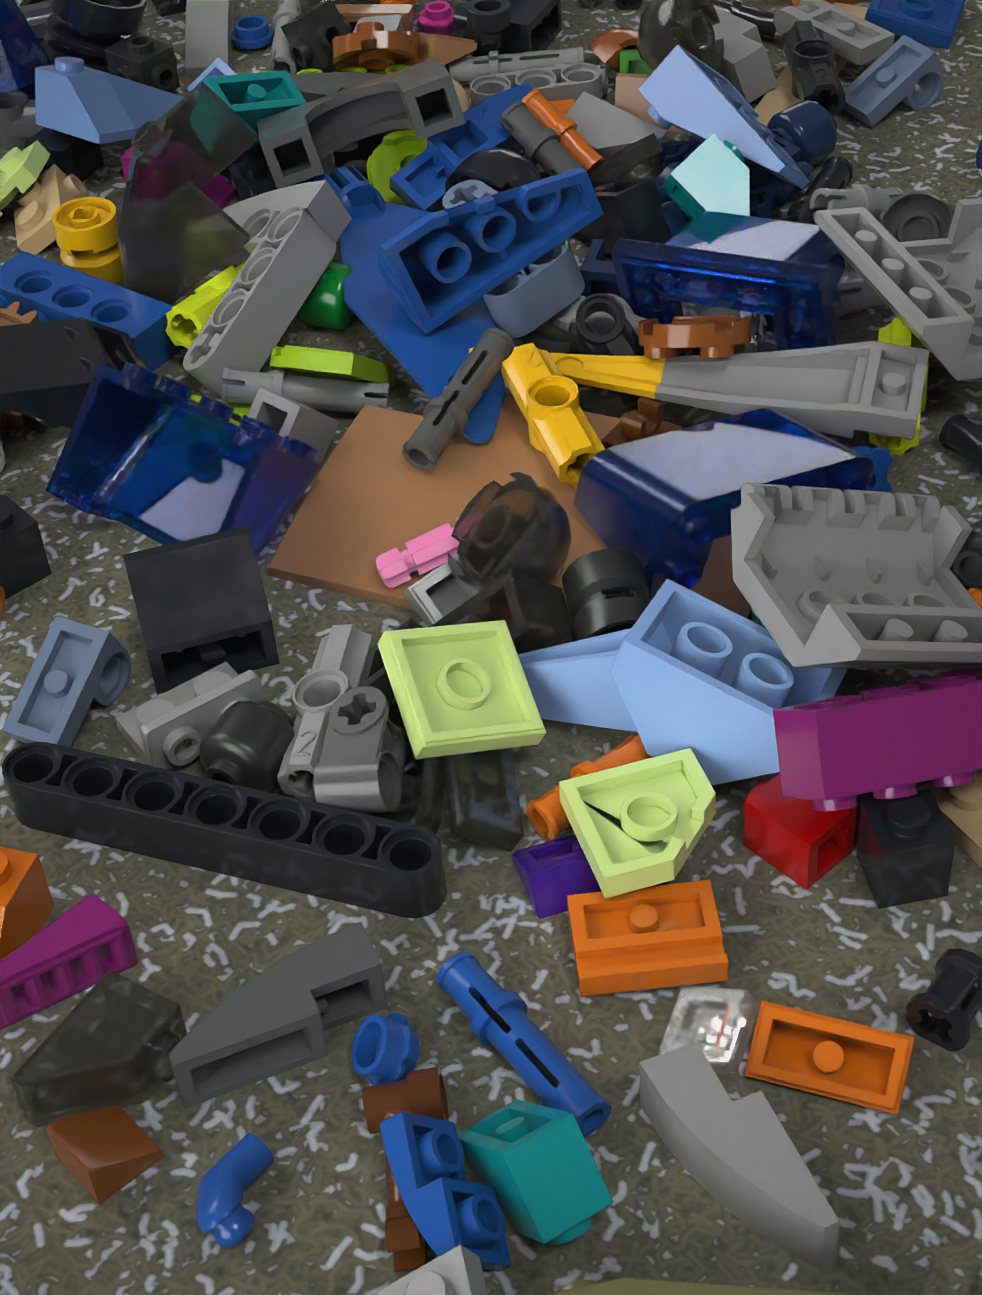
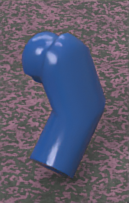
[196,1133,274,1249]

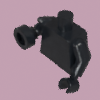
[453,0,561,57]

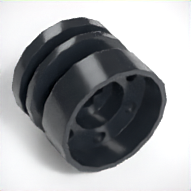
[42,0,147,73]

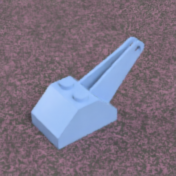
[518,579,847,785]

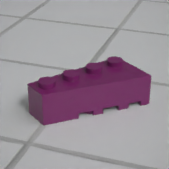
[773,669,982,811]

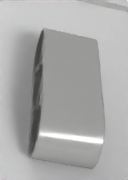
[470,63,602,107]

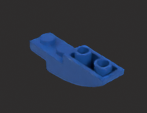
[390,83,561,212]

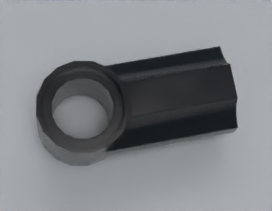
[576,293,644,406]

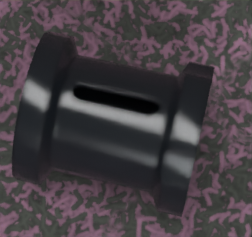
[905,949,982,1051]

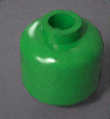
[297,260,357,331]

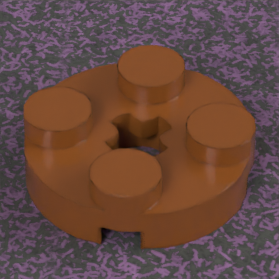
[332,22,421,72]
[638,315,751,359]

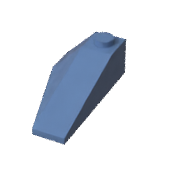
[638,44,810,189]
[35,57,196,144]

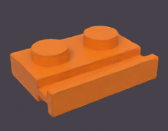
[567,880,728,997]

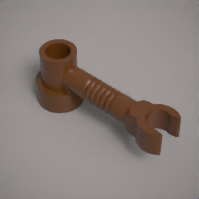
[363,1066,449,1272]

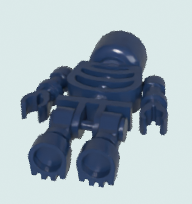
[654,100,837,253]

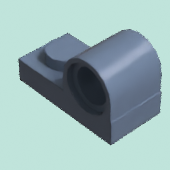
[842,35,944,128]
[2,616,131,747]

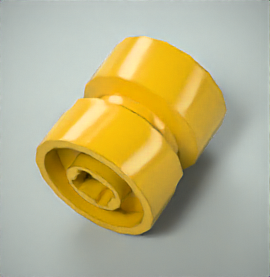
[52,196,128,284]

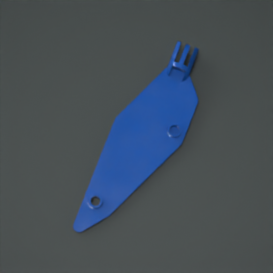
[313,165,506,443]

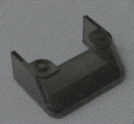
[116,81,259,305]

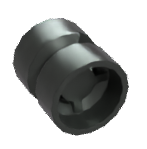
[562,548,651,641]

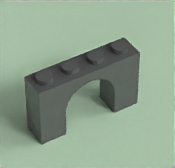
[257,57,466,189]

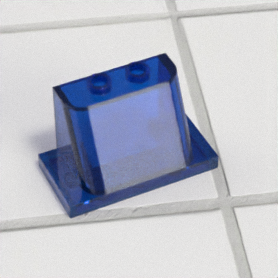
[611,211,846,351]

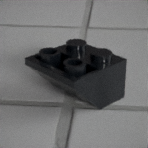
[123,526,280,694]

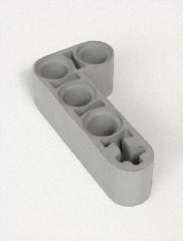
[183,205,337,400]

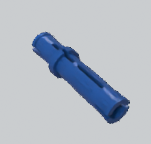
[436,951,612,1138]

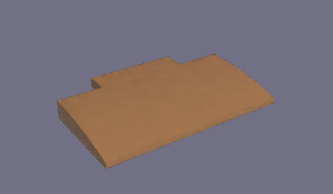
[268,396,753,645]

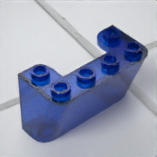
[45,361,324,558]
[573,408,874,600]

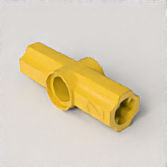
[501,343,608,489]

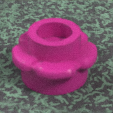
[418,1,455,35]

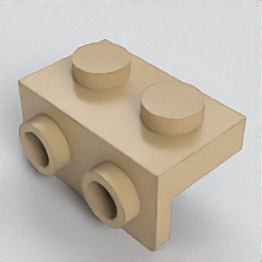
[12,164,90,255]

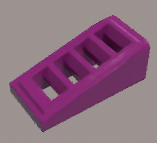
[0,893,139,1030]

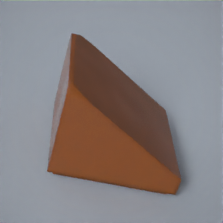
[46,1104,164,1205]

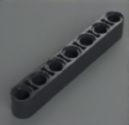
[2,742,447,918]

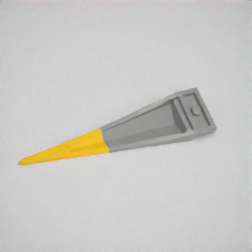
[469,341,930,439]

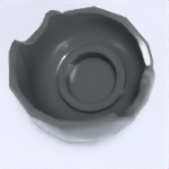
[878,190,954,242]

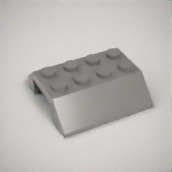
[814,198,982,382]
[731,483,982,671]

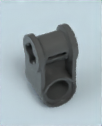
[313,686,409,814]

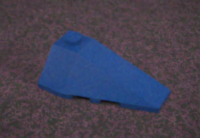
[378,167,604,334]

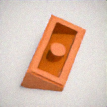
[744,1000,916,1115]

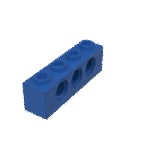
[0,251,184,374]

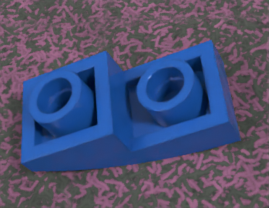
[379,1111,511,1272]

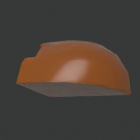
[588,27,662,73]

